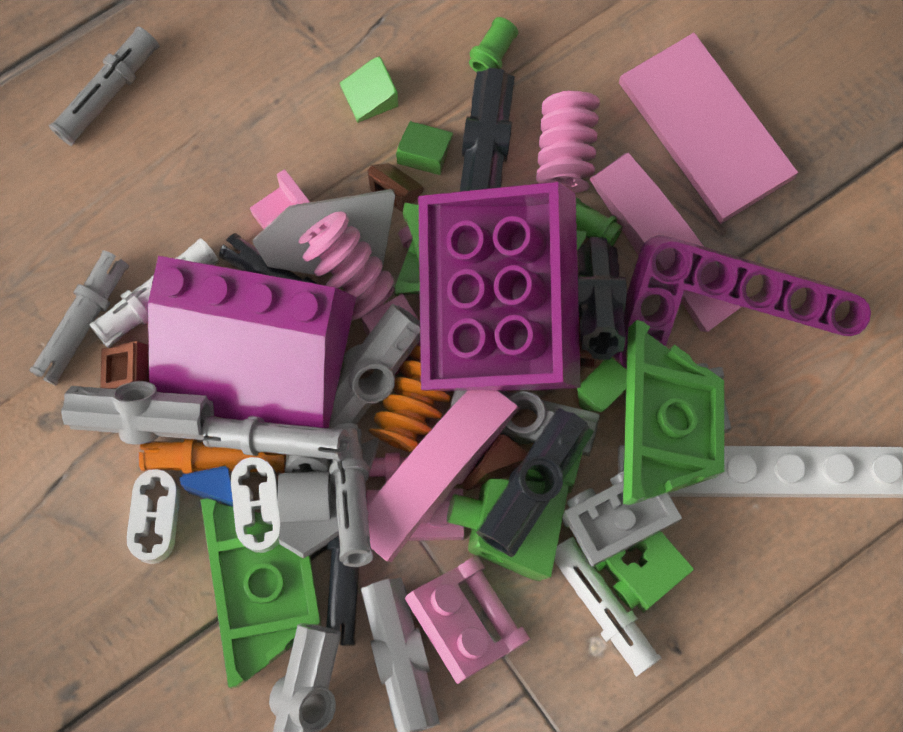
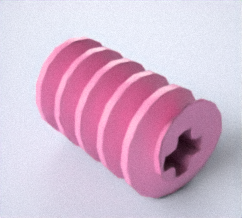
[536,91,600,193]
[298,211,394,321]

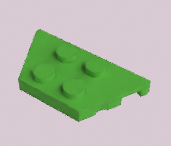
[623,320,725,505]
[201,498,322,689]

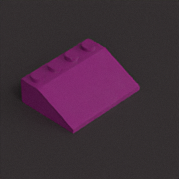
[418,182,581,391]
[148,256,356,428]

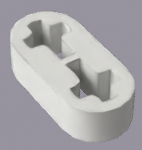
[231,457,280,553]
[127,469,180,564]

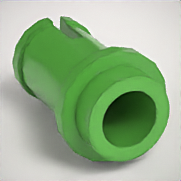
[469,17,519,72]
[576,197,623,246]

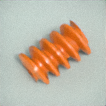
[368,345,451,452]

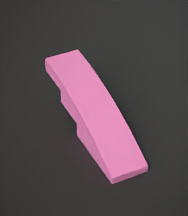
[589,153,742,332]
[367,390,520,562]

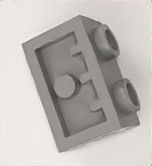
[562,471,682,567]

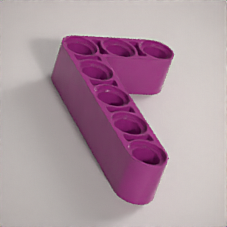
[613,235,871,370]

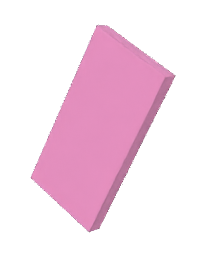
[619,33,798,224]

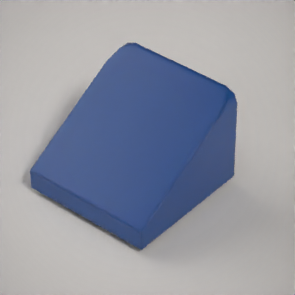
[179,466,233,507]

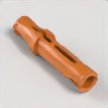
[139,438,286,474]

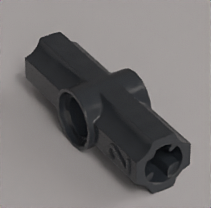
[460,68,515,192]
[577,237,627,360]
[476,408,594,557]

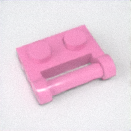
[405,555,531,684]

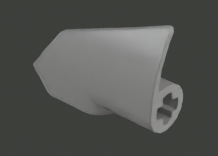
[252,189,395,274]
[278,438,380,559]

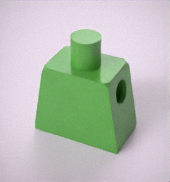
[446,479,569,581]

